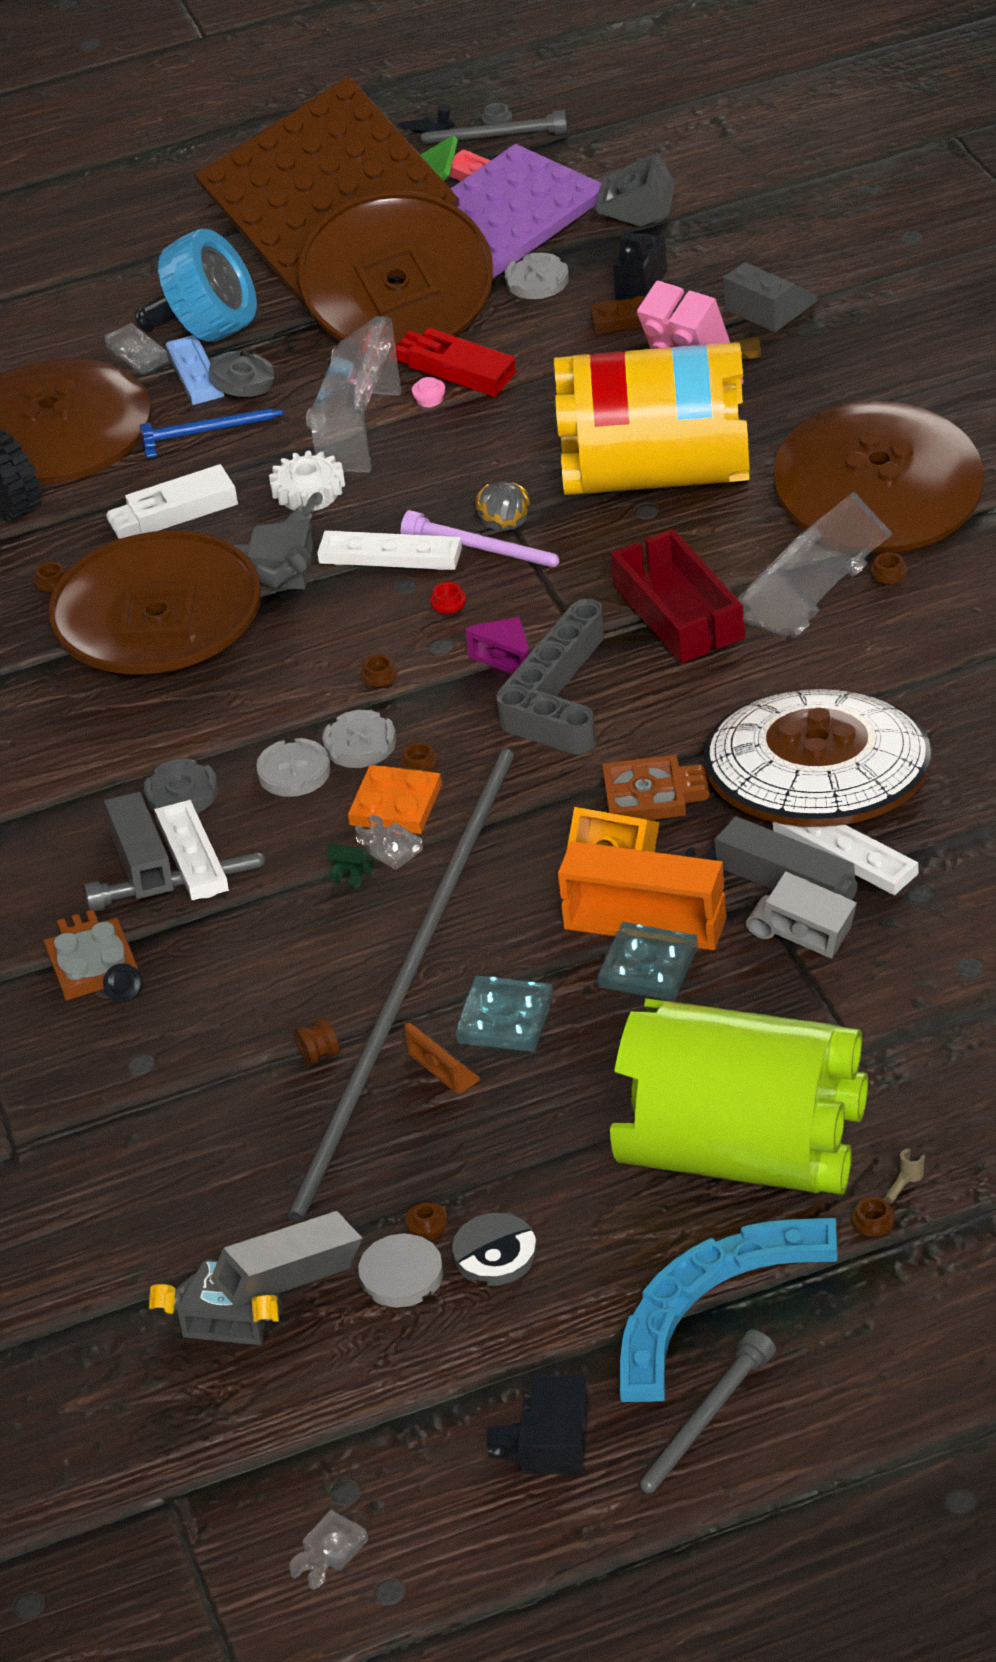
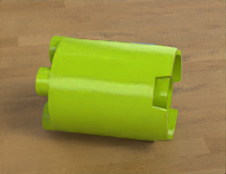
[610,998,868,1195]

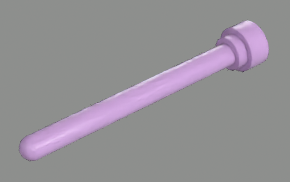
[401,510,559,567]

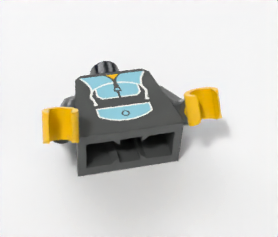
[148,1259,283,1345]

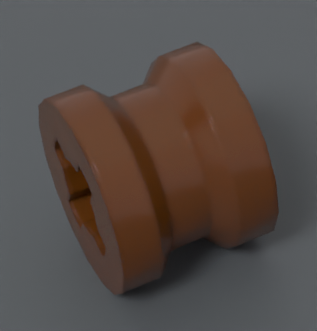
[294,1017,340,1066]

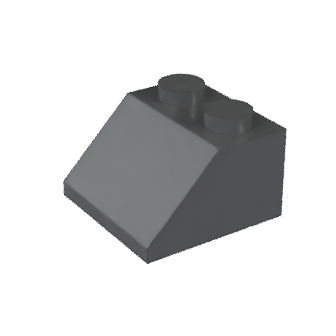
[595,153,676,227]
[723,262,817,332]

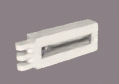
[106,464,238,539]

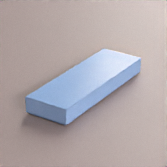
[165,335,224,405]

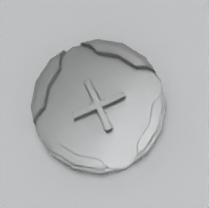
[505,253,569,299]
[322,710,397,768]
[257,738,331,797]
[358,1233,444,1308]

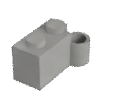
[746,871,857,959]

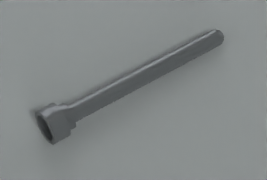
[421,110,568,144]
[83,853,265,912]
[640,1329,776,1493]

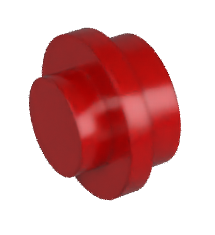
[430,582,466,614]

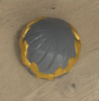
[475,482,530,531]

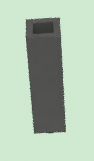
[104,792,174,899]
[715,816,858,900]
[211,1211,363,1307]

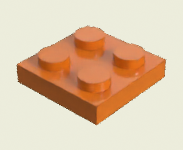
[348,765,442,834]

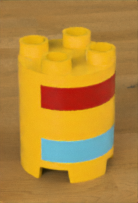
[554,342,750,495]

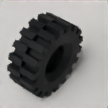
[0,430,42,522]

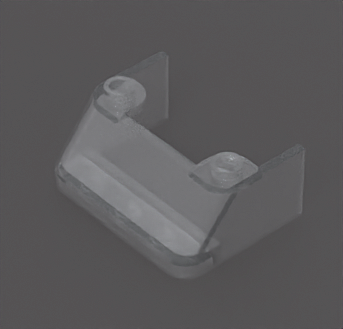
[306,316,401,473]
[737,492,893,638]

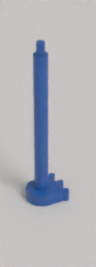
[139,408,283,458]

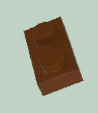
[590,296,646,334]

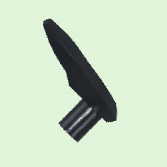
[397,105,456,133]

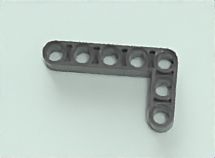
[496,599,604,755]

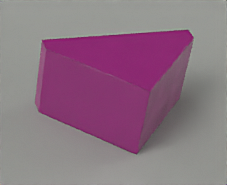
[465,617,530,674]

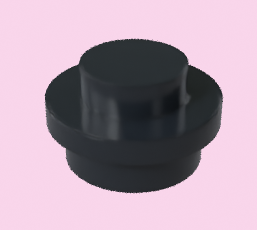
[103,963,142,1003]

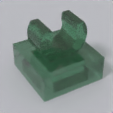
[325,843,375,888]

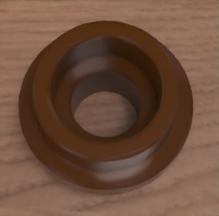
[871,552,907,585]
[34,561,67,593]
[361,654,398,687]
[401,742,438,772]
[852,1197,895,1237]
[405,1202,447,1241]

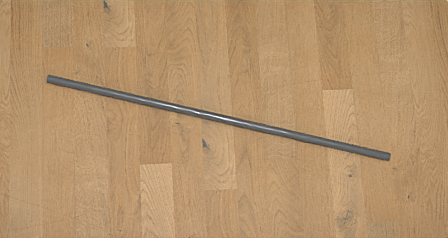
[288,749,514,1223]

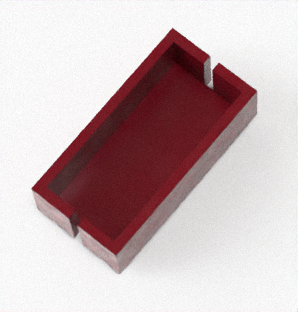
[610,529,745,664]

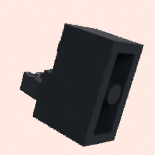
[613,232,667,301]
[486,1376,589,1474]

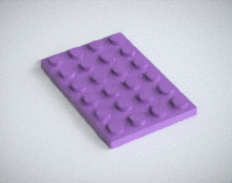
[451,144,602,278]

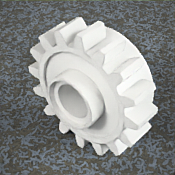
[269,451,345,511]

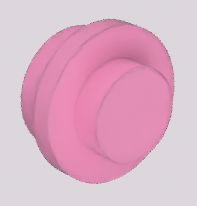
[412,377,445,407]

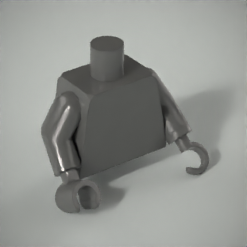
[234,492,323,589]

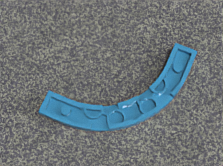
[620,1218,837,1402]

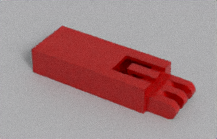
[391,328,516,397]

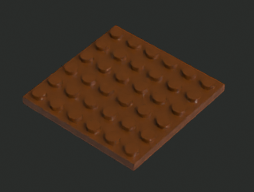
[195,76,460,307]

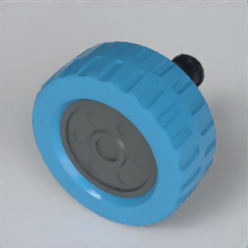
[135,229,257,342]

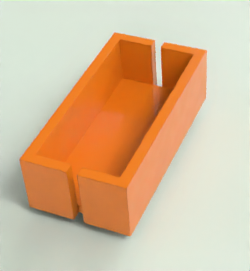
[558,841,727,950]

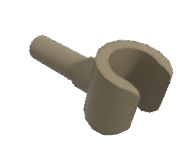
[884,1149,925,1204]

